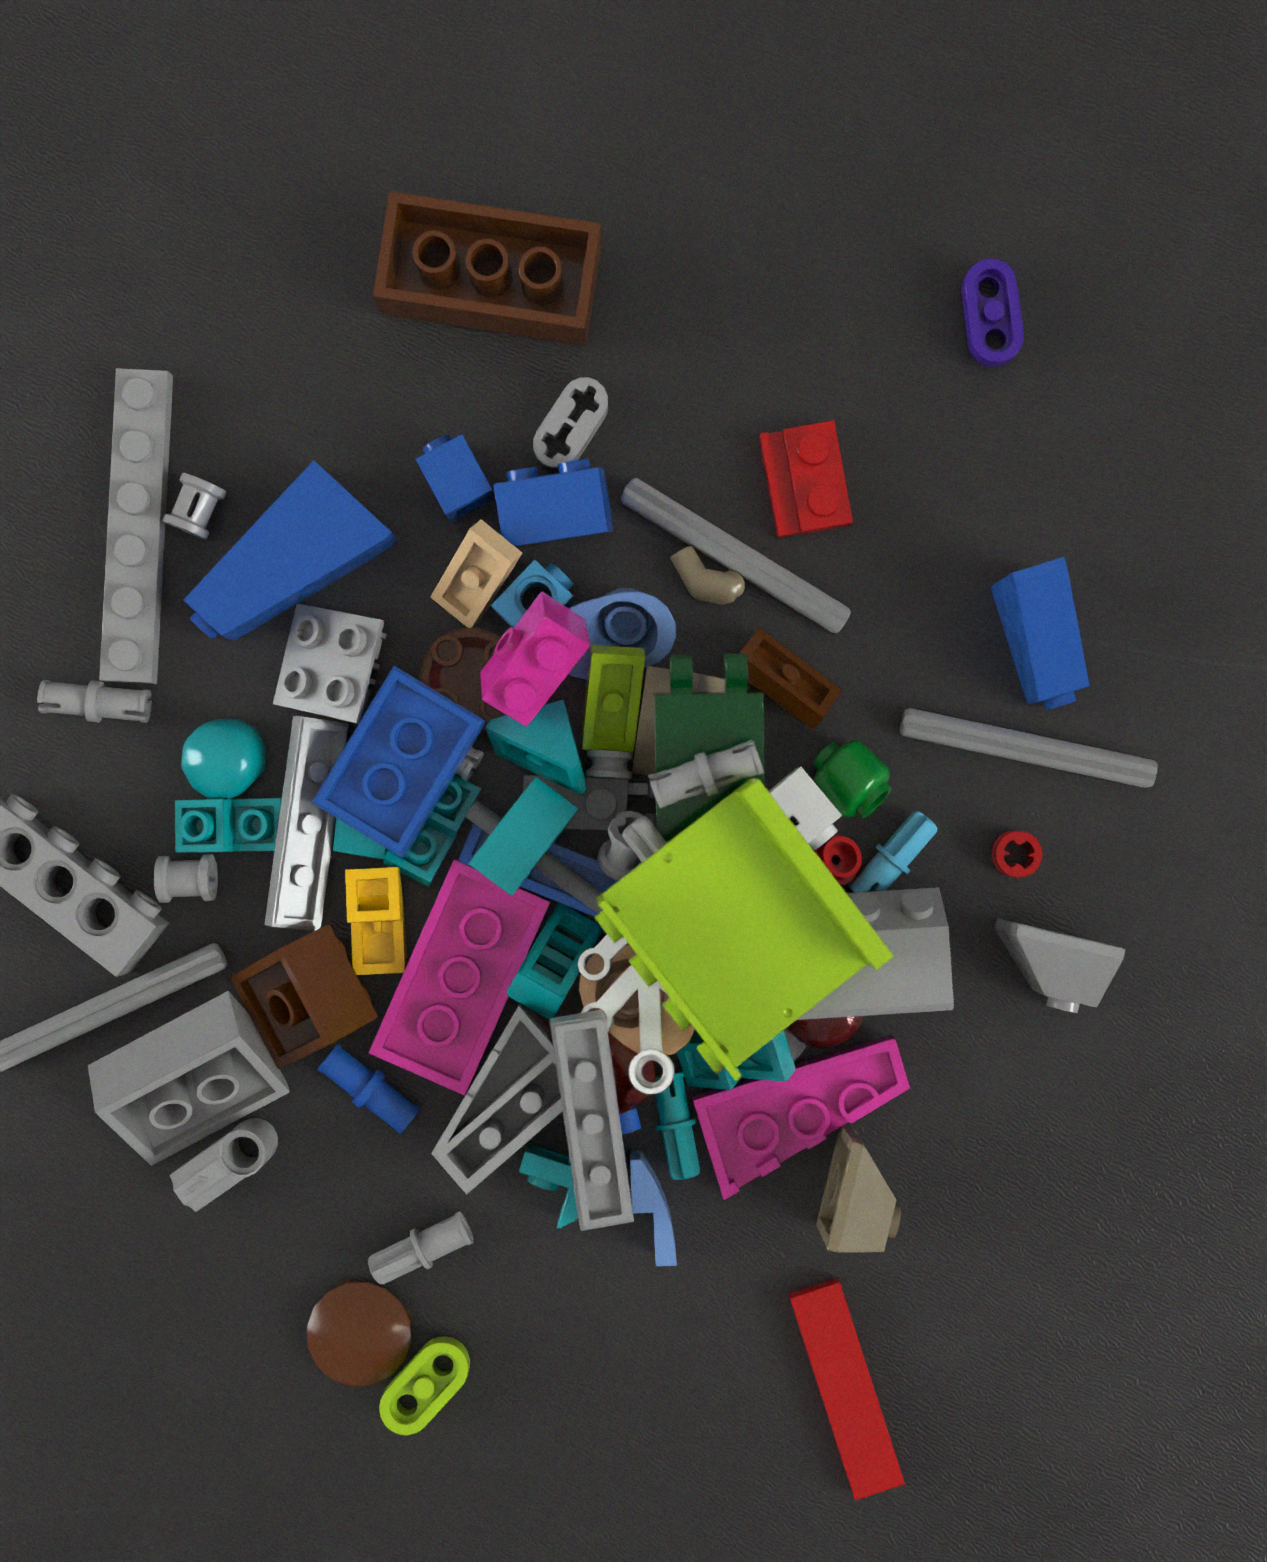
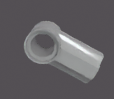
[170,1118,278,1212]

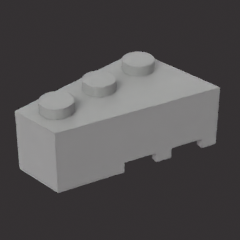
[431,1003,563,1195]

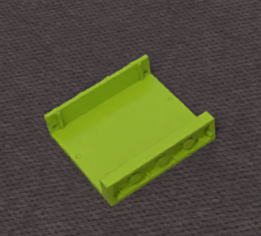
[595,778,894,1081]

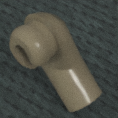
[670,545,745,605]

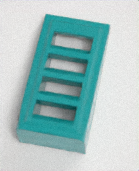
[507,902,603,1019]

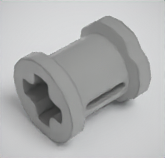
[162,473,227,540]
[597,811,653,880]
[154,854,218,903]

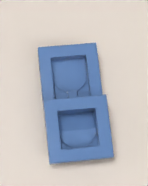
[630,1150,677,1267]

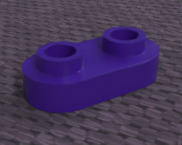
[961,258,1024,367]

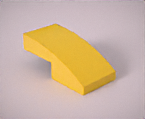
[345,867,407,975]

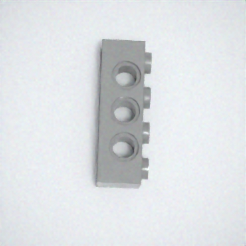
[0,794,169,977]

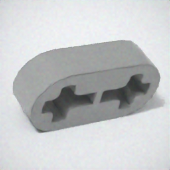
[533,377,608,472]

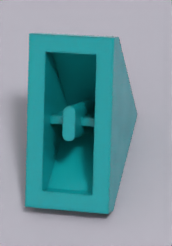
[485,700,588,796]

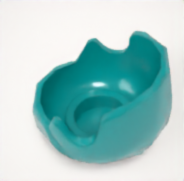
[181,718,267,799]

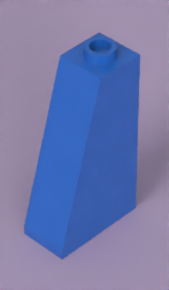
[184,460,398,641]

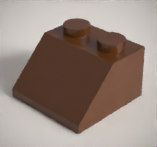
[230,924,378,1069]

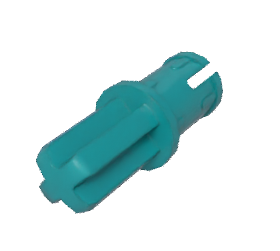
[650,1071,700,1180]

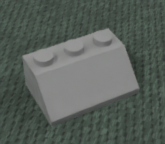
[797,887,954,1020]
[88,991,290,1166]

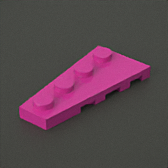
[692,1034,910,1200]

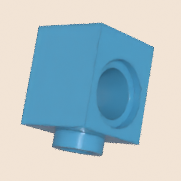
[491,559,575,628]

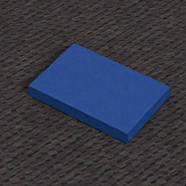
[311,666,487,858]

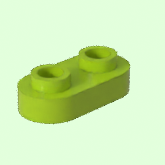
[379,1336,470,1435]

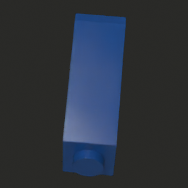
[990,557,1090,710]

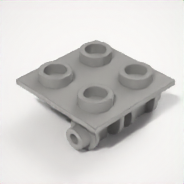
[273,604,387,724]

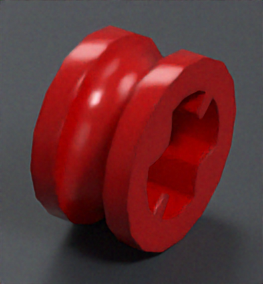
[990,830,1043,878]

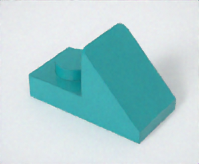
[519,1142,578,1228]

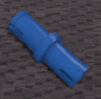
[317,1043,420,1135]

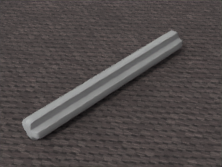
[621,478,851,633]
[900,708,1158,788]
[0,943,227,1072]

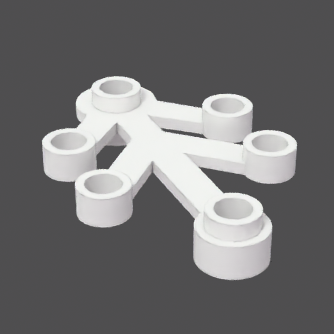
[578,935,674,1094]

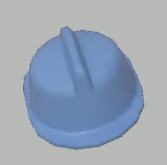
[568,588,676,680]

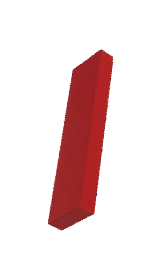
[789,1278,905,1500]

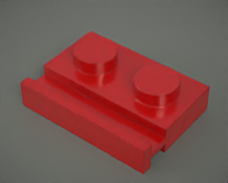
[759,420,853,539]

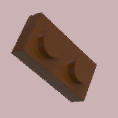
[740,627,842,730]

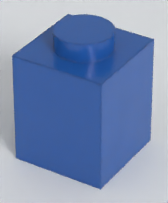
[416,434,496,523]

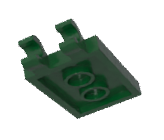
[654,653,764,842]

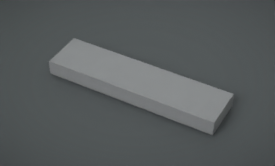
[264,716,349,930]
[549,1010,634,1231]

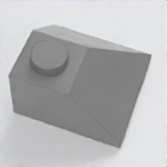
[994,918,1126,1013]

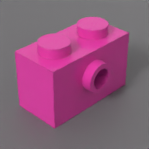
[480,591,590,727]

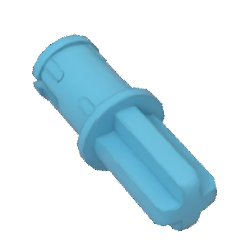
[847,810,938,893]

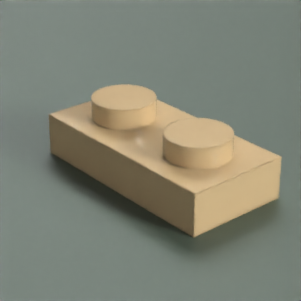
[430,519,522,628]

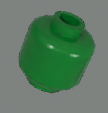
[813,740,892,818]

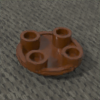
[419,627,506,730]
[307,1279,412,1387]

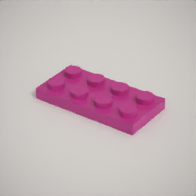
[368,859,551,1096]

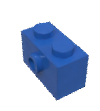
[493,459,614,546]

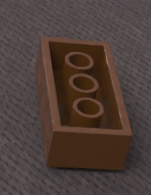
[373,191,602,346]

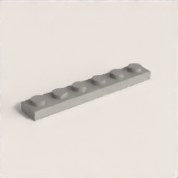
[99,368,173,684]

